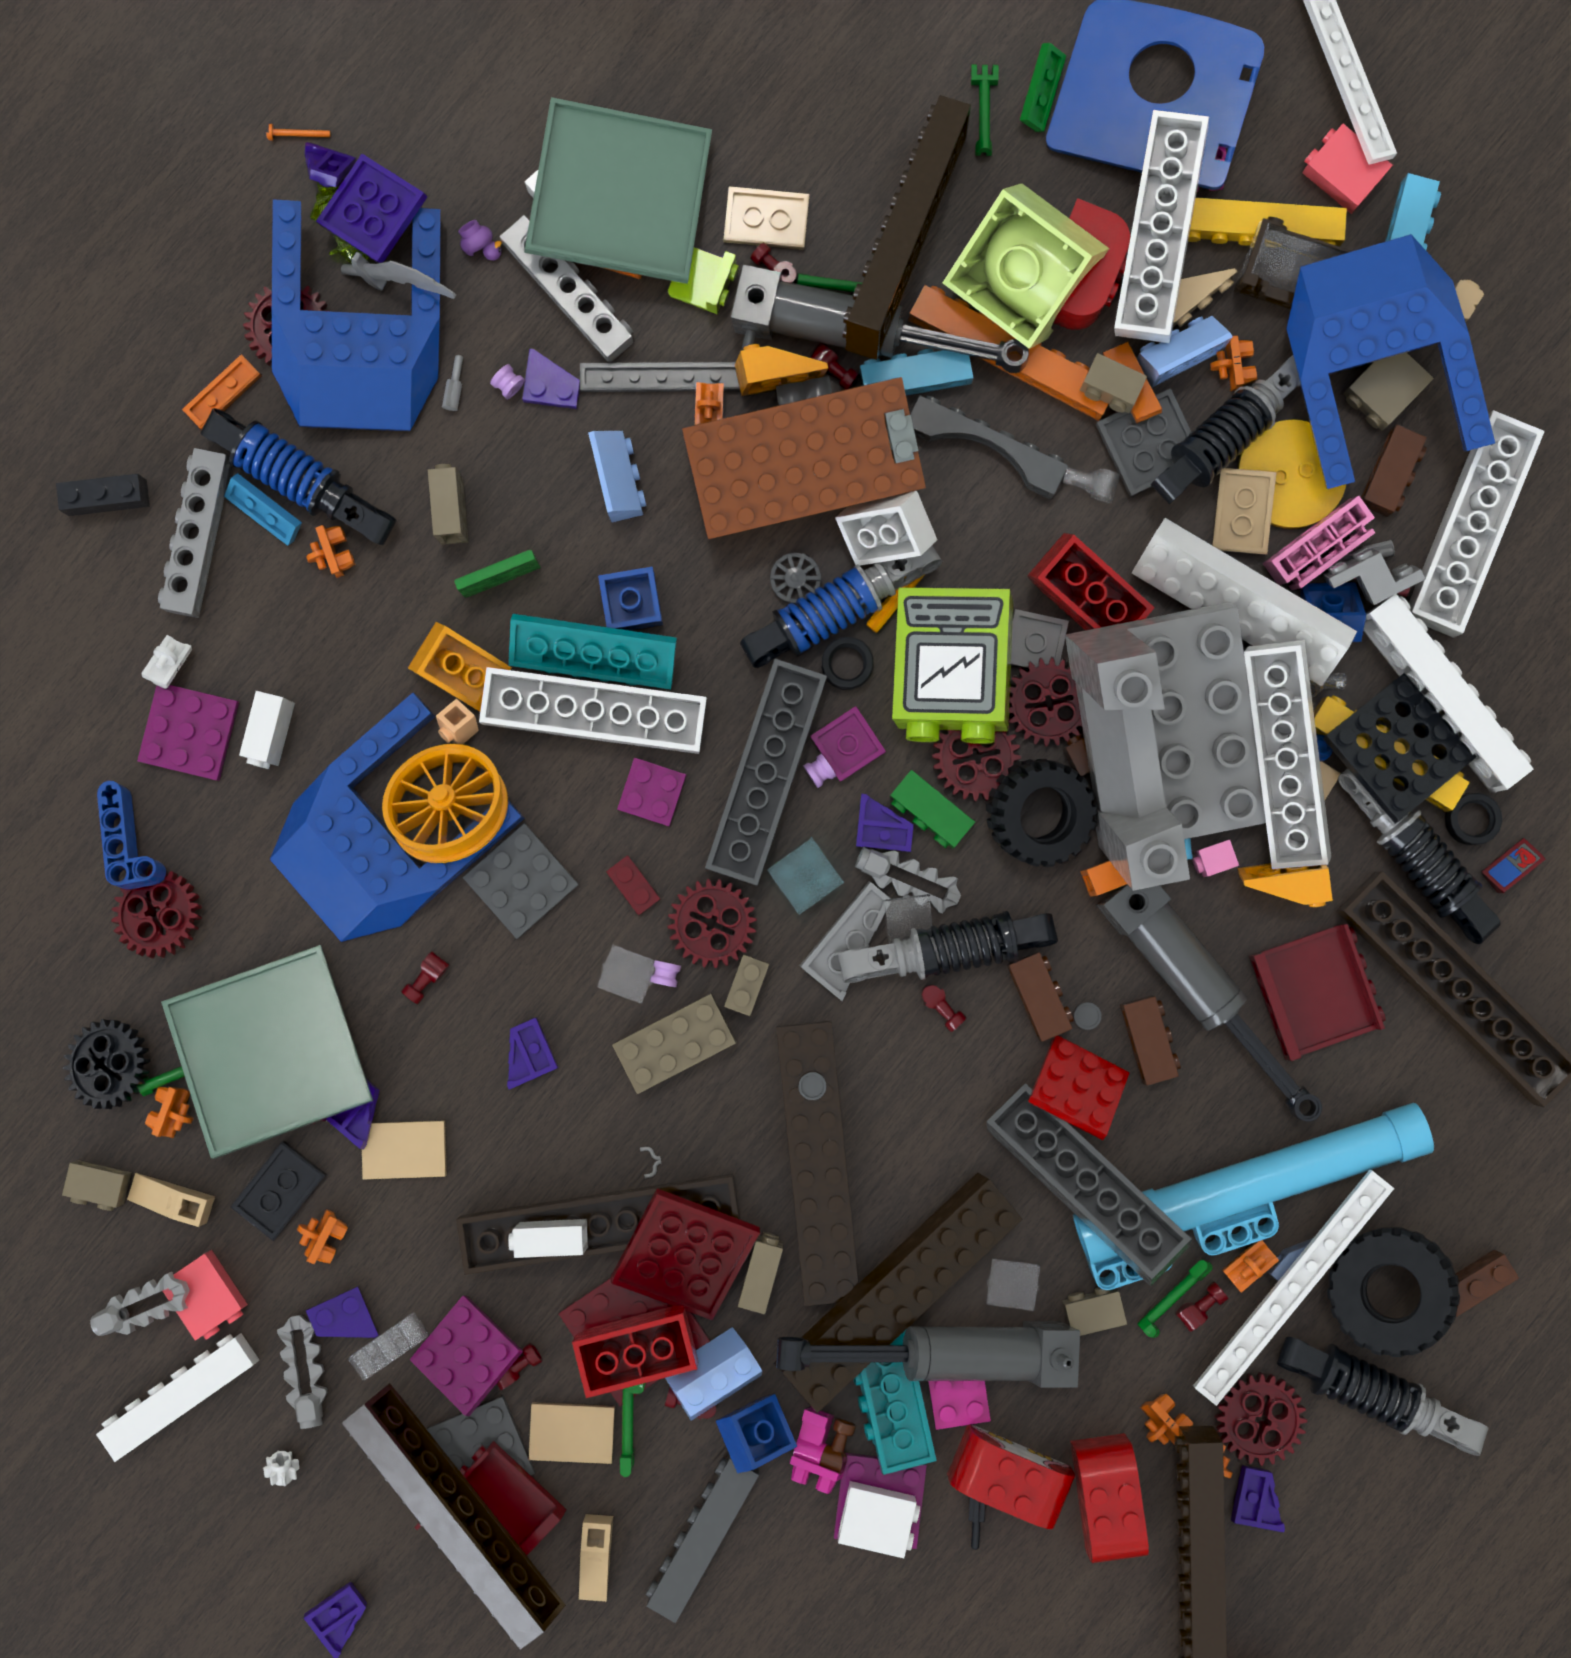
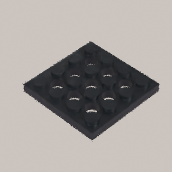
[1323,673,1476,824]

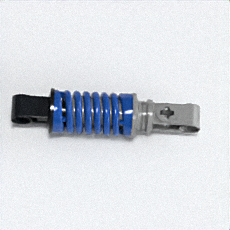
[740,545,942,668]

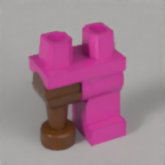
[790,1407,857,1494]

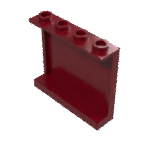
[1249,924,1386,1061]
[414,1441,567,1555]

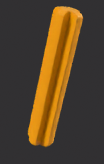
[866,575,924,633]

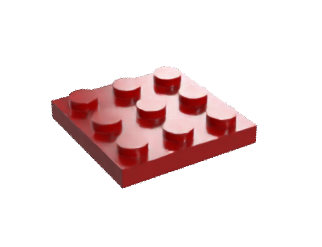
[1028,1035,1130,1140]

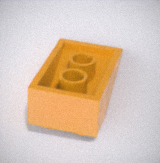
[735,344,828,396]
[408,622,512,712]
[1238,863,1333,907]

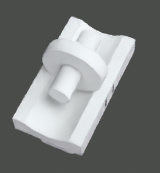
[141,635,192,689]

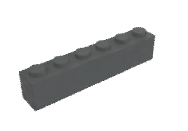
[645,1454,759,1623]

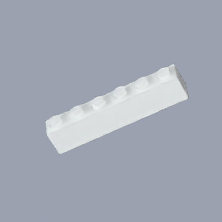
[96,1333,259,1462]

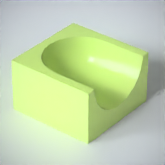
[942,183,1109,349]

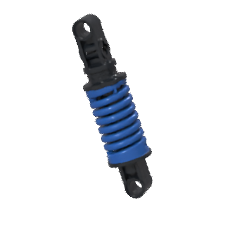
[200,408,397,545]

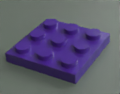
[316,154,427,263]

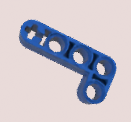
[97,781,166,890]

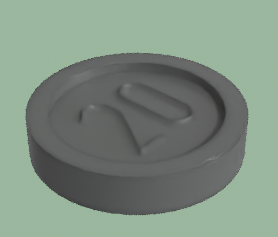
[1073,1002,1101,1030]
[798,1072,826,1100]

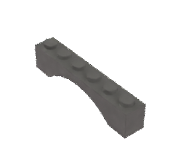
[911,395,1068,500]

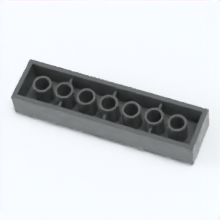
[705,659,827,886]
[986,1083,1192,1286]

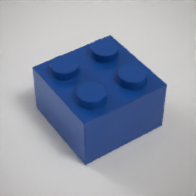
[598,567,663,631]
[716,1394,797,1473]

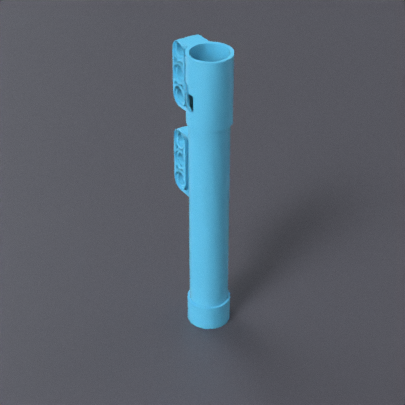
[1073,1102,1434,1290]

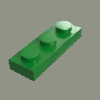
[1020,43,1066,132]

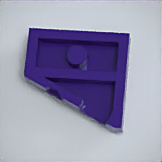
[856,794,914,852]
[507,1017,559,1090]

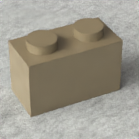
[1080,353,1147,413]
[724,955,769,1016]
[62,1160,132,1211]
[1062,1287,1127,1336]

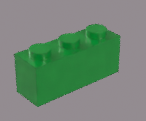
[889,770,975,849]

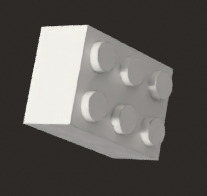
[835,491,937,566]

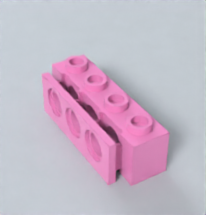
[1262,496,1375,590]

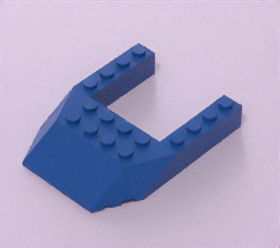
[272,200,440,431]
[1286,234,1495,489]
[270,693,525,942]

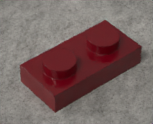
[606,855,661,916]

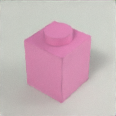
[1193,840,1239,877]

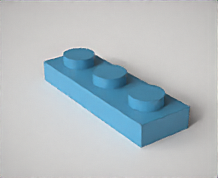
[224,473,302,546]

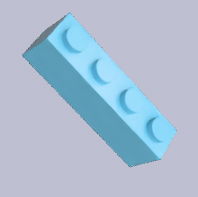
[1385,173,1441,250]
[859,349,973,396]

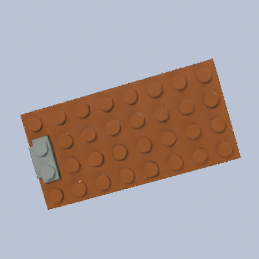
[682,377,926,539]

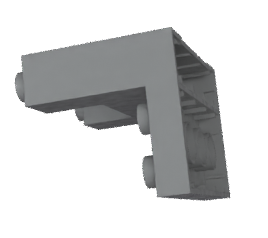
[1065,602,1266,891]

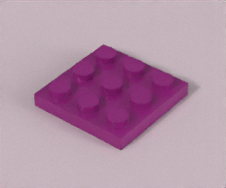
[137,685,239,781]
[409,1295,523,1416]
[834,1453,927,1549]

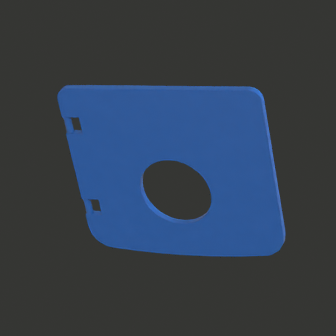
[1046,0,1264,190]

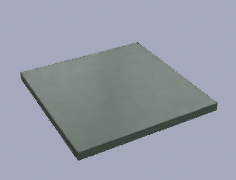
[524,97,712,284]
[161,945,373,1159]

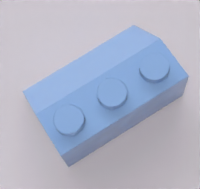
[1137,316,1232,388]
[588,431,646,522]
[665,1327,762,1421]

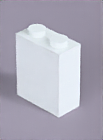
[239,691,295,769]
[509,1219,588,1258]
[838,1481,920,1558]

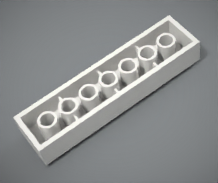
[1114,110,1209,343]
[1409,410,1544,638]
[1132,518,1357,686]
[1363,594,1534,793]
[1244,640,1331,869]
[479,667,707,754]

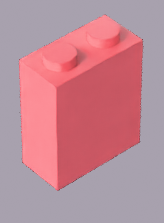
[1302,124,1393,214]
[163,1250,248,1341]

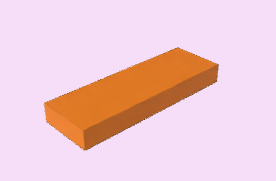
[1103,342,1162,423]
[182,354,262,430]

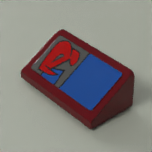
[1481,838,1546,893]

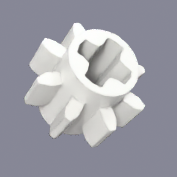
[263,1451,299,1486]

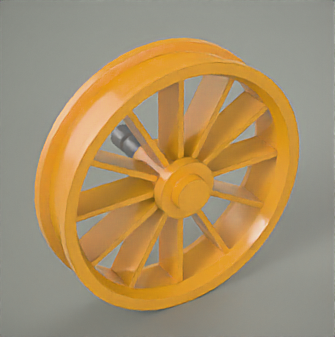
[382,744,508,863]

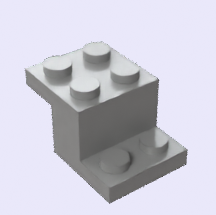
[1322,547,1426,605]

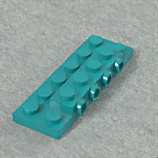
[508,614,677,690]
[853,1329,937,1475]

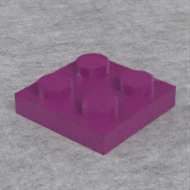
[810,706,886,782]
[617,758,687,827]

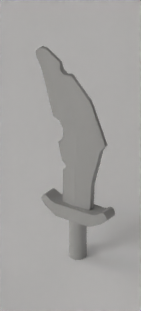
[341,252,456,299]

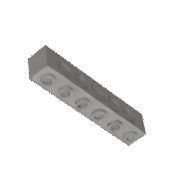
[500,215,634,363]
[158,448,231,618]

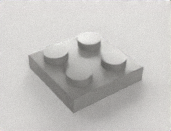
[1011,609,1069,669]

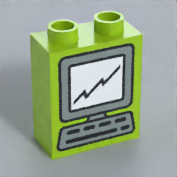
[892,588,1014,744]

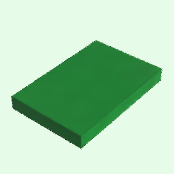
[454,550,541,598]

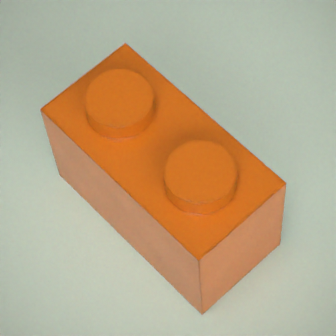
[1080,860,1127,897]

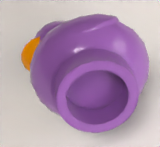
[458,220,502,260]

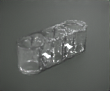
[348,1312,430,1381]

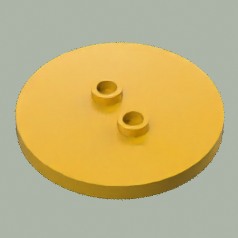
[1237,420,1346,529]

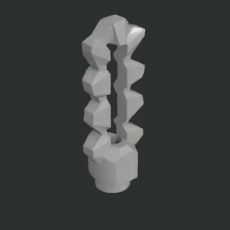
[855,847,961,914]
[90,1272,190,1336]
[277,1315,328,1429]

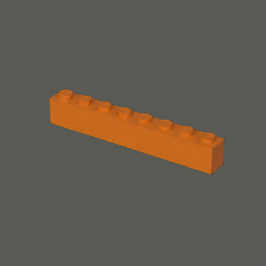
[908,285,1108,421]

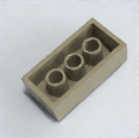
[612,993,737,1094]

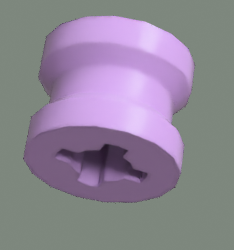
[490,364,525,399]
[803,754,836,788]
[650,960,681,987]

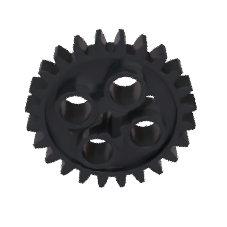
[63,1019,150,1110]

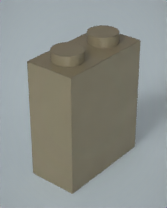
[1343,352,1434,431]
[428,464,469,545]
[738,1232,783,1315]

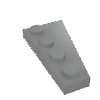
[799,881,891,1001]

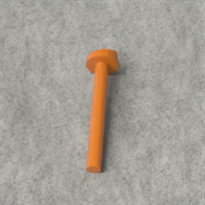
[266,124,331,141]

